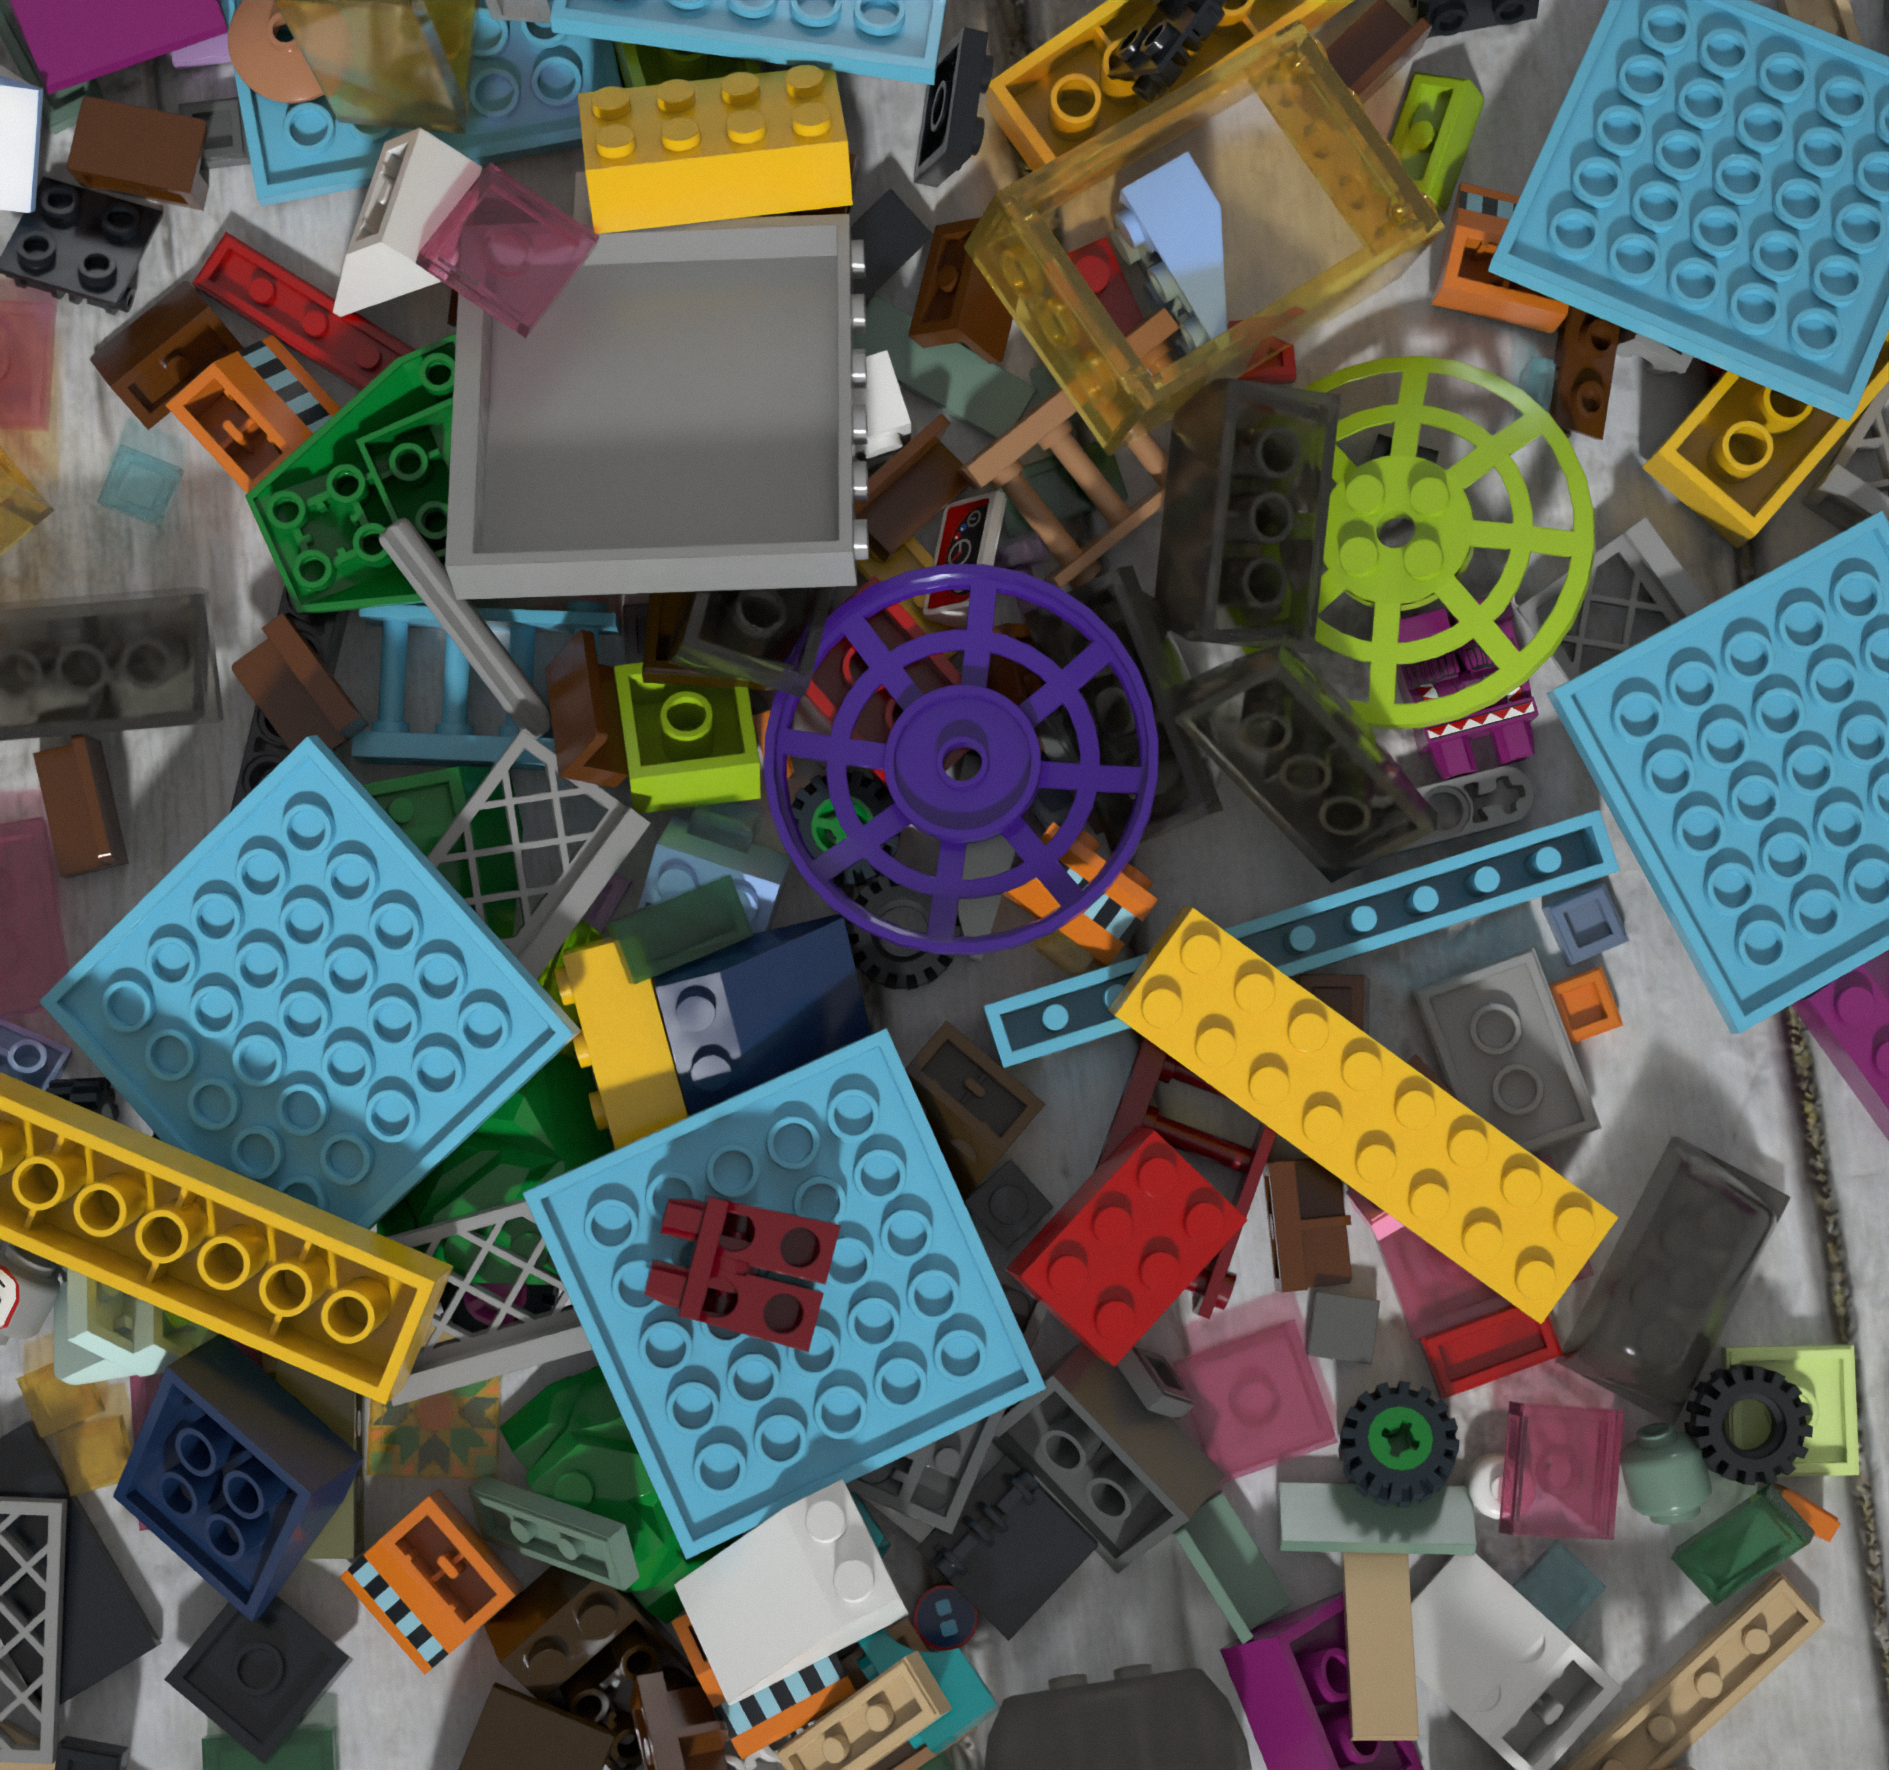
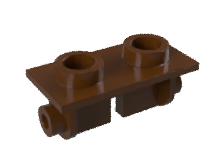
[1546,305,1620,440]

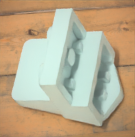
[54,1268,219,1385]

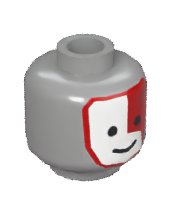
[0,1243,60,1345]

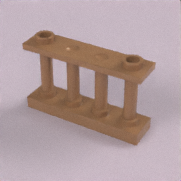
[958,307,1257,591]

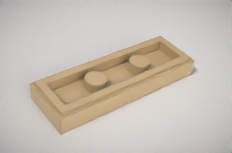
[1341,1552,1419,1741]
[775,1650,953,1770]

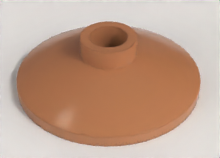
[228,0,355,104]

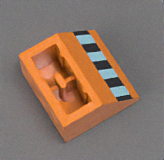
[1431,182,1569,334]
[165,335,341,493]
[1003,822,1159,968]
[340,1488,524,1675]
[671,1613,857,1759]

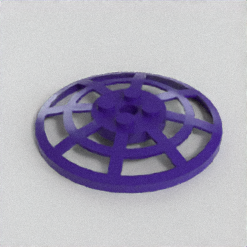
[764,564,1159,955]

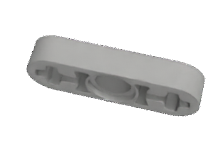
[1351,766,1535,857]

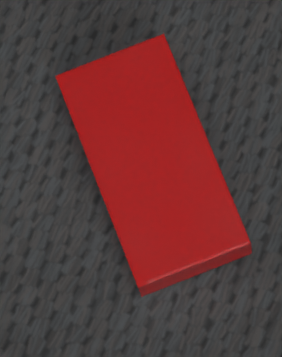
[1418,1303,1563,1399]

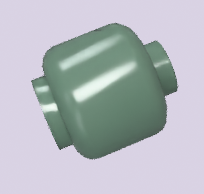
[1620,1422,1712,1525]

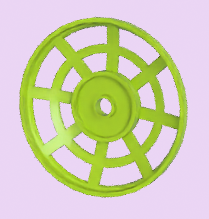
[1211,356,1595,730]

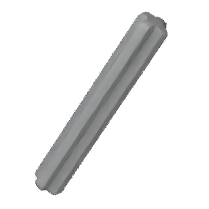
[378,518,552,739]

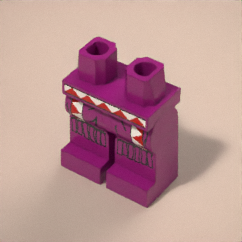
[1396,597,1539,782]

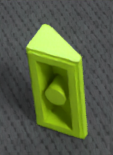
[1375,72,1484,211]

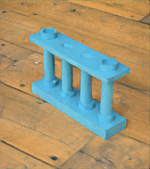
[352,601,621,770]

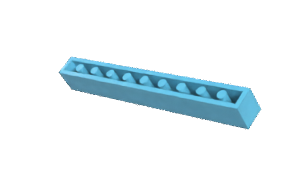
[982,809,1620,1069]

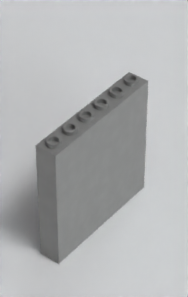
[445,214,869,600]

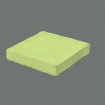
[1721,1344,1859,1477]

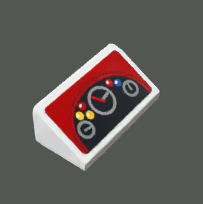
[923,491,1007,629]

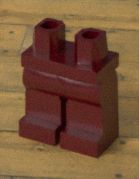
[644,1195,841,1352]

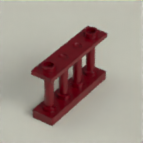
[1093,1037,1277,1319]

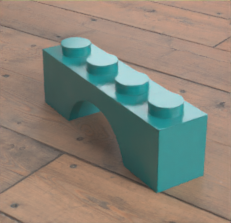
[849,1490,1001,1754]

